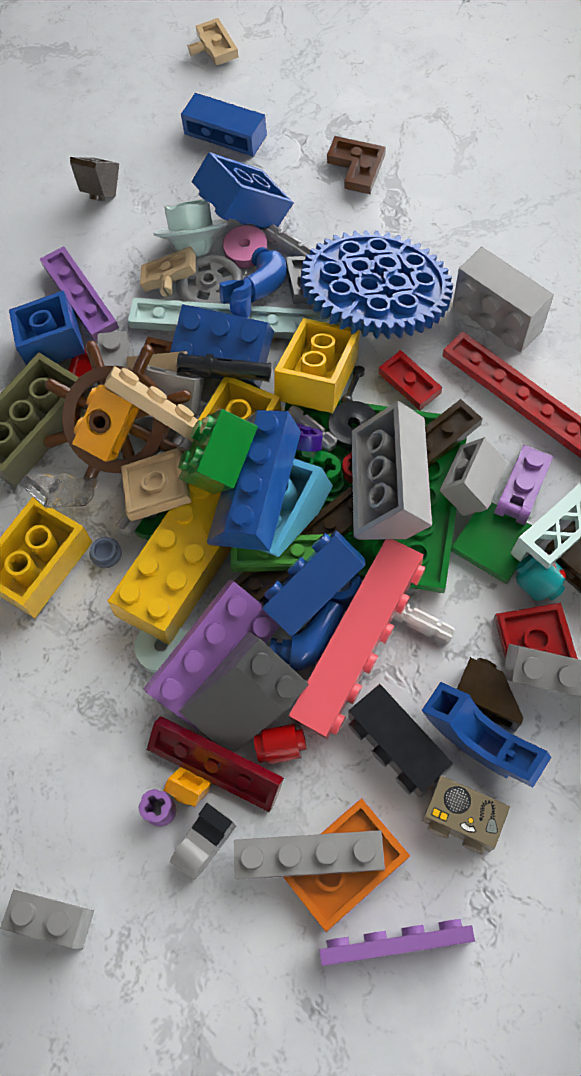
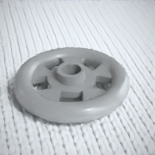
[176,255,243,304]

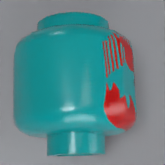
[516,553,566,601]

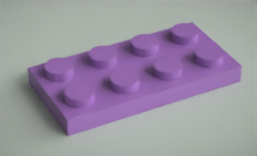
[143,579,280,731]

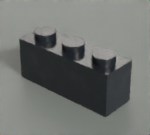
[348,683,453,798]

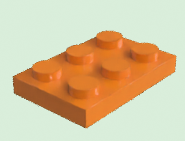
[283,798,410,932]

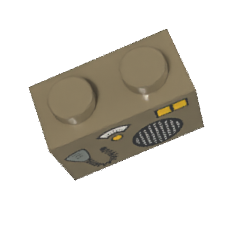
[422,775,510,854]

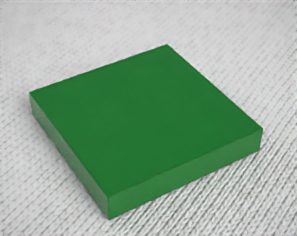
[451,502,532,585]

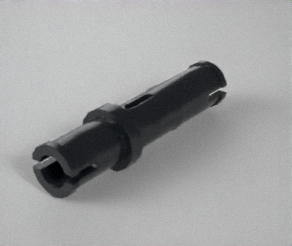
[177,353,272,383]

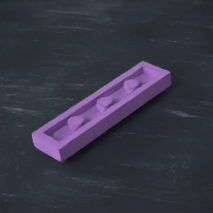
[40,246,119,341]
[319,919,475,966]

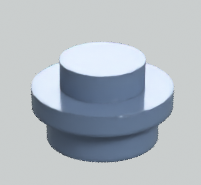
[89,537,122,568]

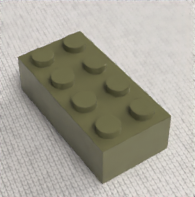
[0,352,90,488]

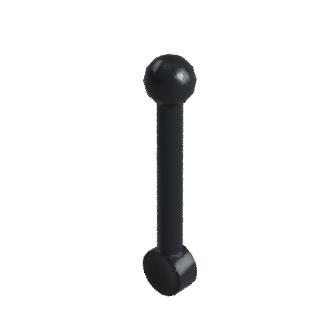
[341,365,365,404]

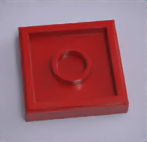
[494,602,578,660]

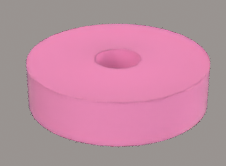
[223,225,268,268]

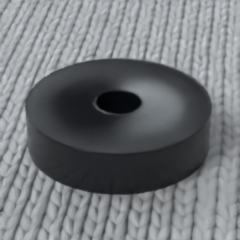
[329,401,377,450]

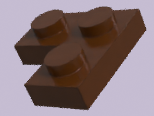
[327,136,386,194]

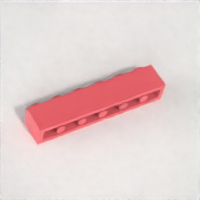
[289,539,426,739]

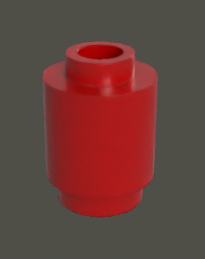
[254,723,307,765]

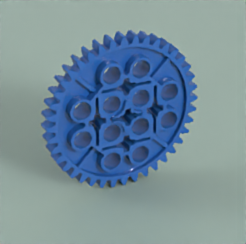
[300,230,453,339]

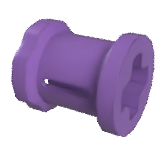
[138,789,177,827]

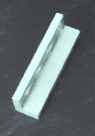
[510,483,581,569]

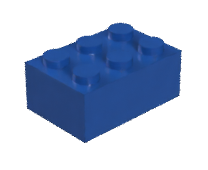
[191,152,294,230]
[170,304,274,388]

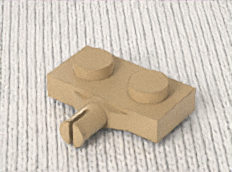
[187,18,239,66]
[140,246,196,297]

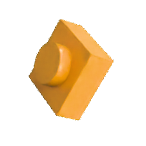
[163,767,212,807]

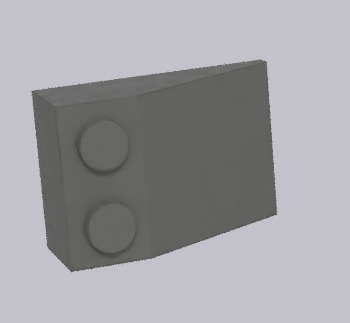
[179,632,309,752]

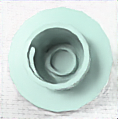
[153,199,228,258]

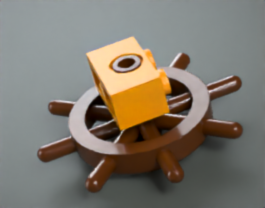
[43,341,191,491]

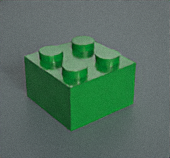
[178,409,258,494]

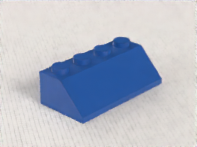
[207,410,301,551]

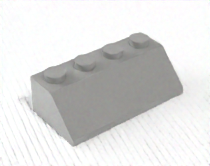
[352,401,432,540]

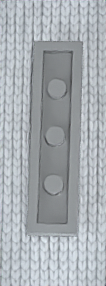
[234,830,385,880]

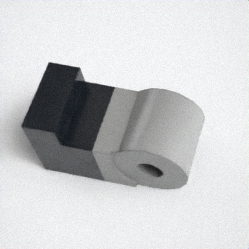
[170,803,237,880]

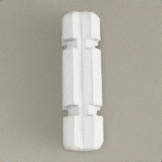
[393,604,455,645]

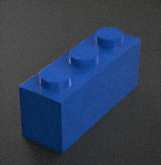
[181,93,267,157]
[262,530,365,637]

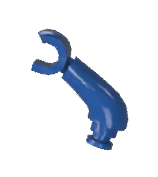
[219,247,287,318]
[270,573,362,671]

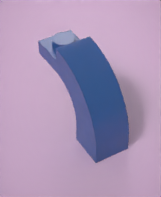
[421,682,552,788]

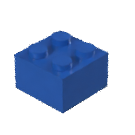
[9,290,85,365]

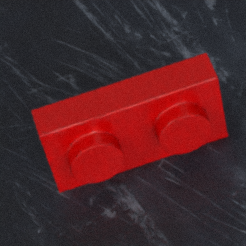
[378,350,442,411]

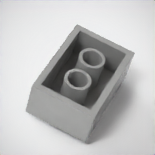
[453,246,554,353]

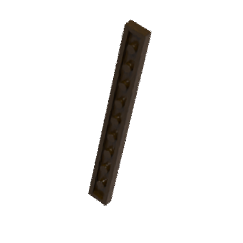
[218,399,483,604]

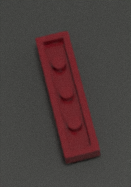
[146,716,284,812]

